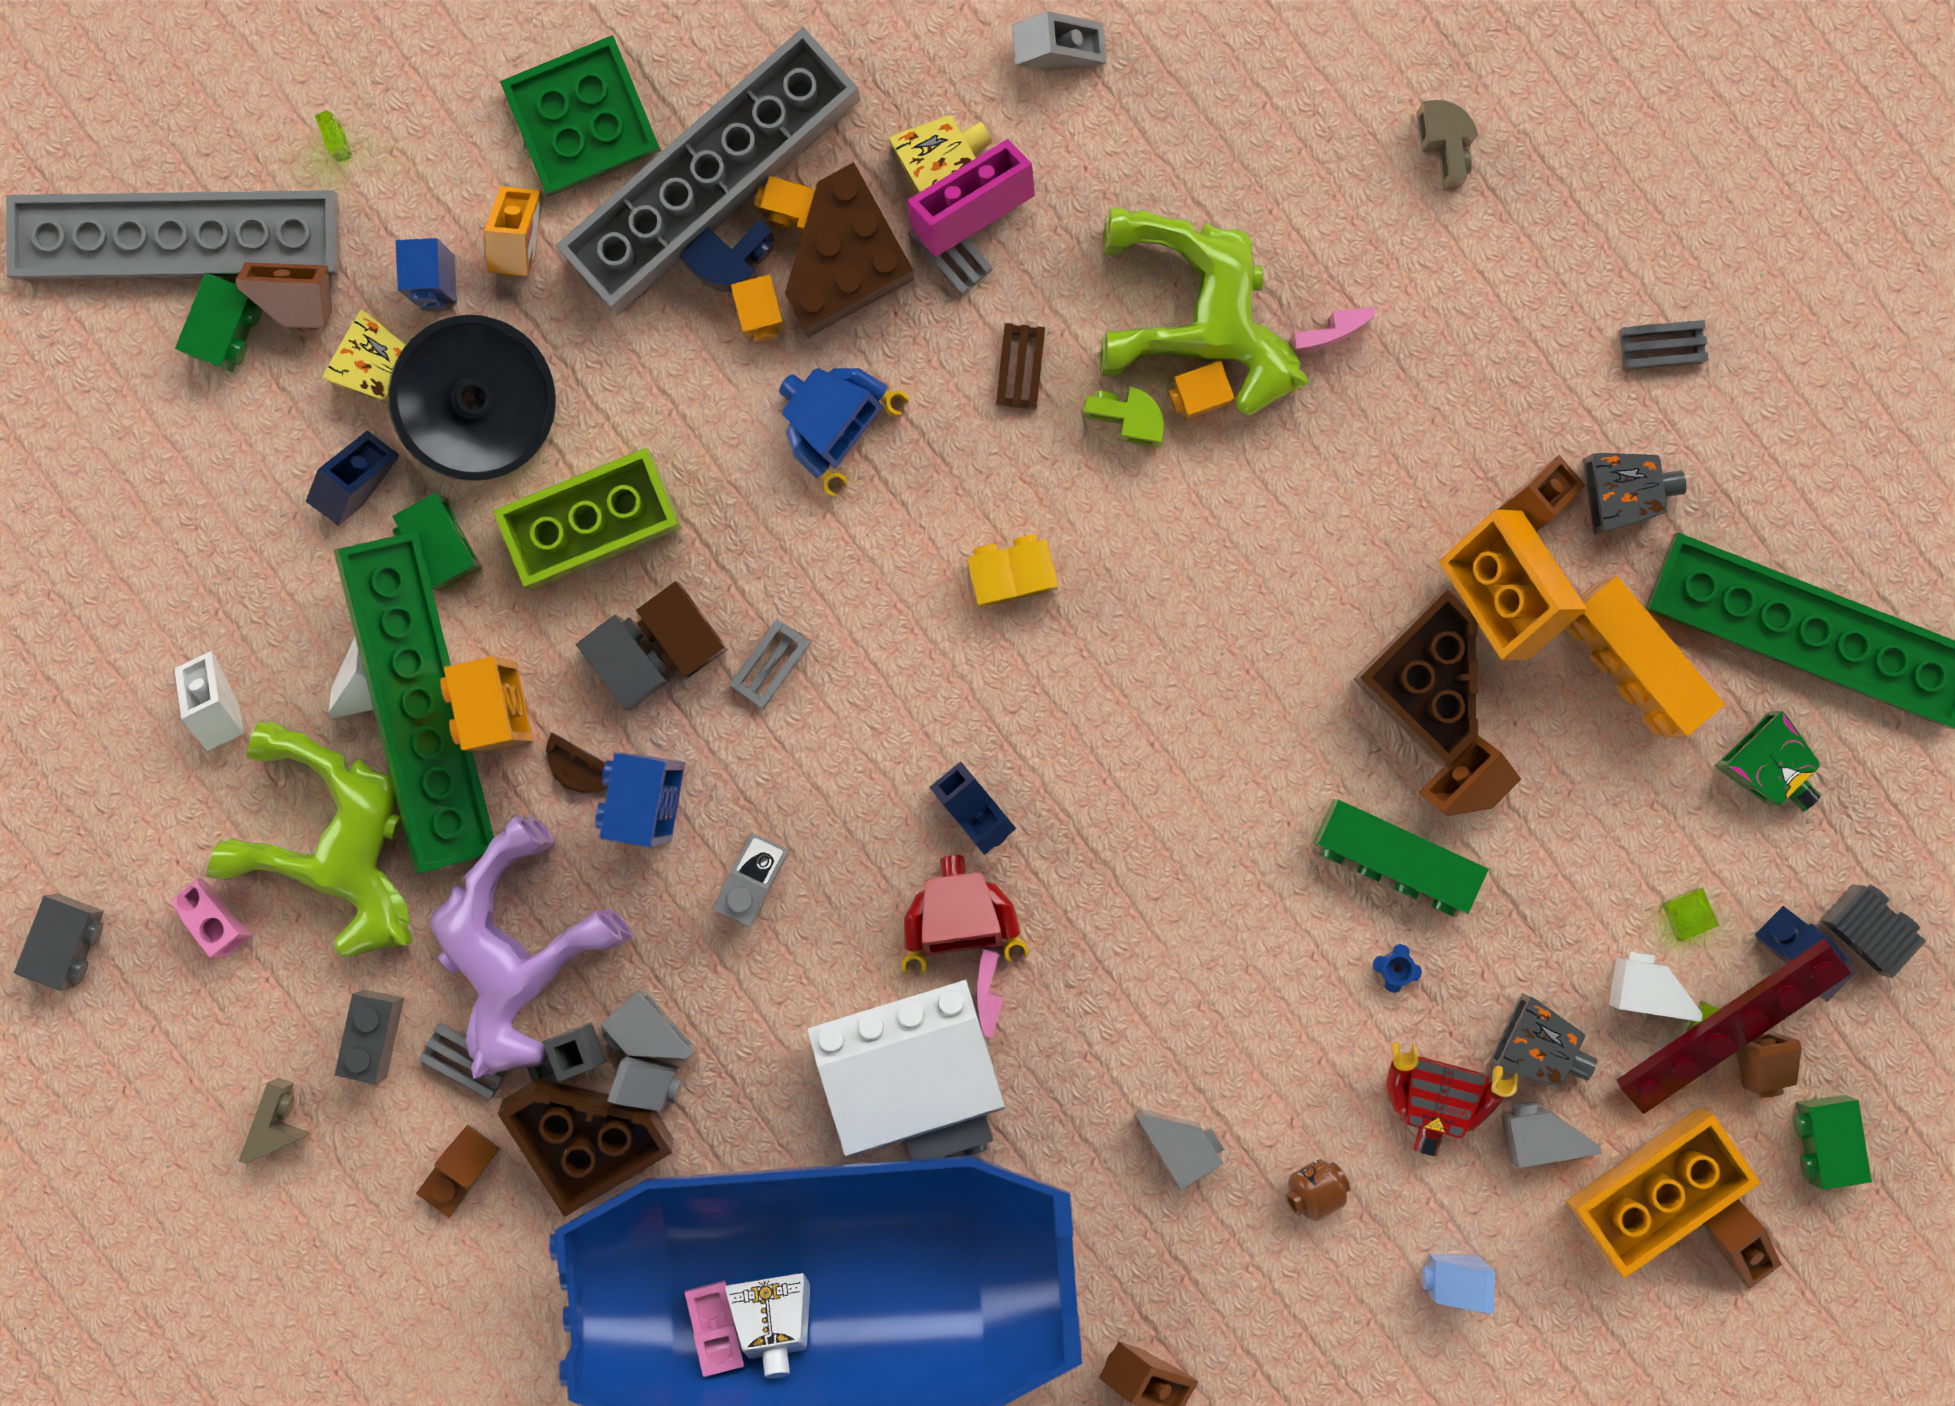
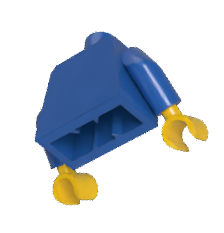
[779,368,909,497]

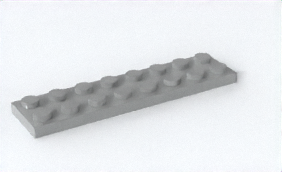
[6,190,338,279]

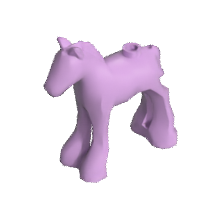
[430,815,634,1079]

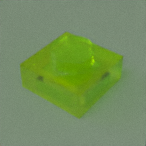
[1661,887,1719,942]

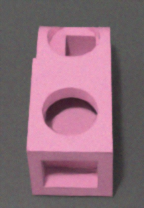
[172,878,254,959]

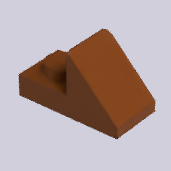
[416,1125,501,1218]

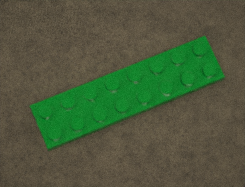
[333,531,494,874]
[1645,532,1955,729]

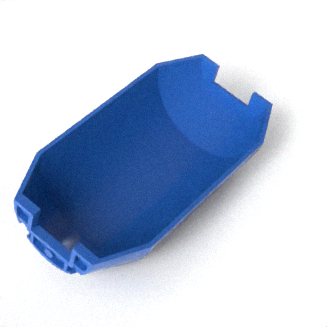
[549,1155,1082,1406]

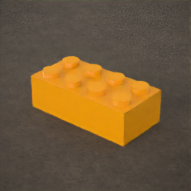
[1565,576,1726,738]
[1565,1107,1761,1279]

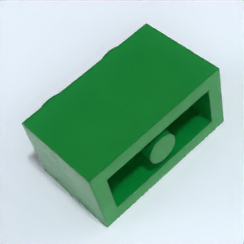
[175,272,262,373]
[392,493,482,591]
[1794,1095,1872,1190]

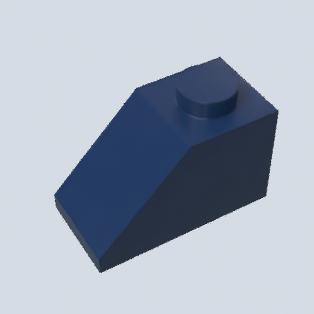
[305,431,399,526]

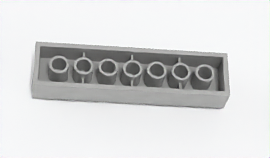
[555,27,860,316]

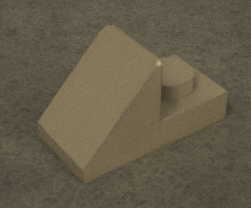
[239,1078,309,1164]

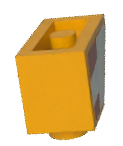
[484,186,541,277]

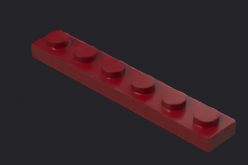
[1617,938,1852,1114]

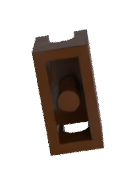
[636,581,728,678]

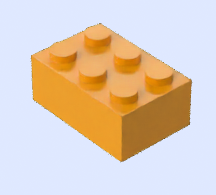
[1438,509,1587,660]
[440,656,534,752]

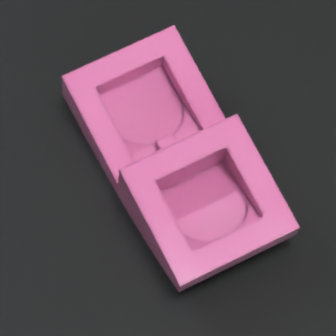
[1290,307,1375,355]
[977,948,1004,1038]
[685,1280,744,1377]

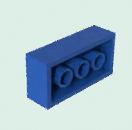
[595,753,686,847]

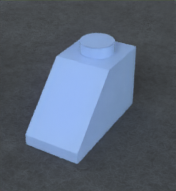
[1422,1254,1495,1314]

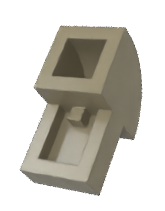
[1416,100,1478,189]

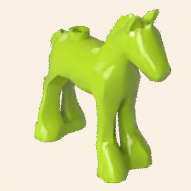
[1100,207,1309,416]
[207,721,412,958]

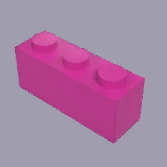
[907,139,1035,257]

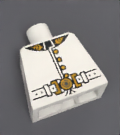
[725,1273,810,1379]

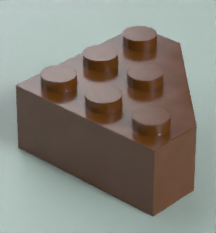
[785,162,915,337]
[1353,589,1478,766]
[498,1079,674,1217]

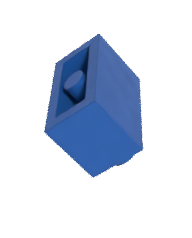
[395,238,457,311]

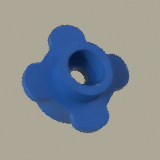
[1373,944,1422,993]

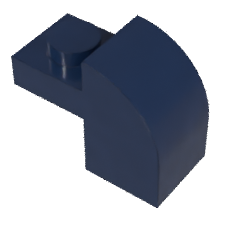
[680,219,775,292]
[929,761,1017,855]
[1755,906,1855,1002]

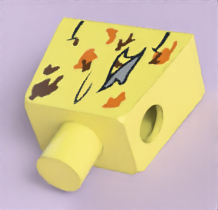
[889,116,993,194]
[322,309,406,404]

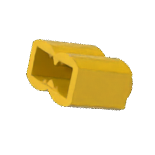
[966,534,1058,608]

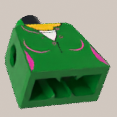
[1715,711,1821,812]

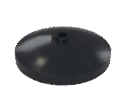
[387,315,556,481]

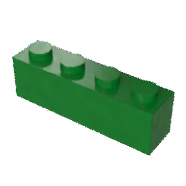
[1313,799,1489,917]

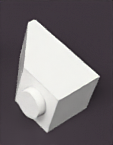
[174,651,244,751]
[1609,951,1702,1022]

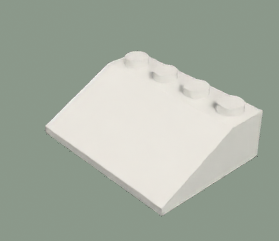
[807,980,1006,1158]

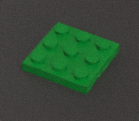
[500,35,661,197]

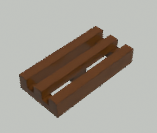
[996,323,1045,410]

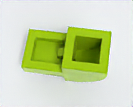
[1082,386,1164,447]

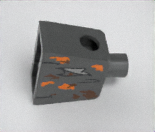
[1583,453,1686,535]
[1489,993,1597,1087]

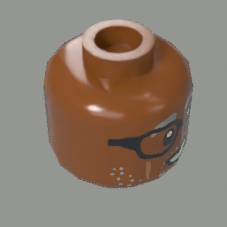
[1286,1159,1350,1221]

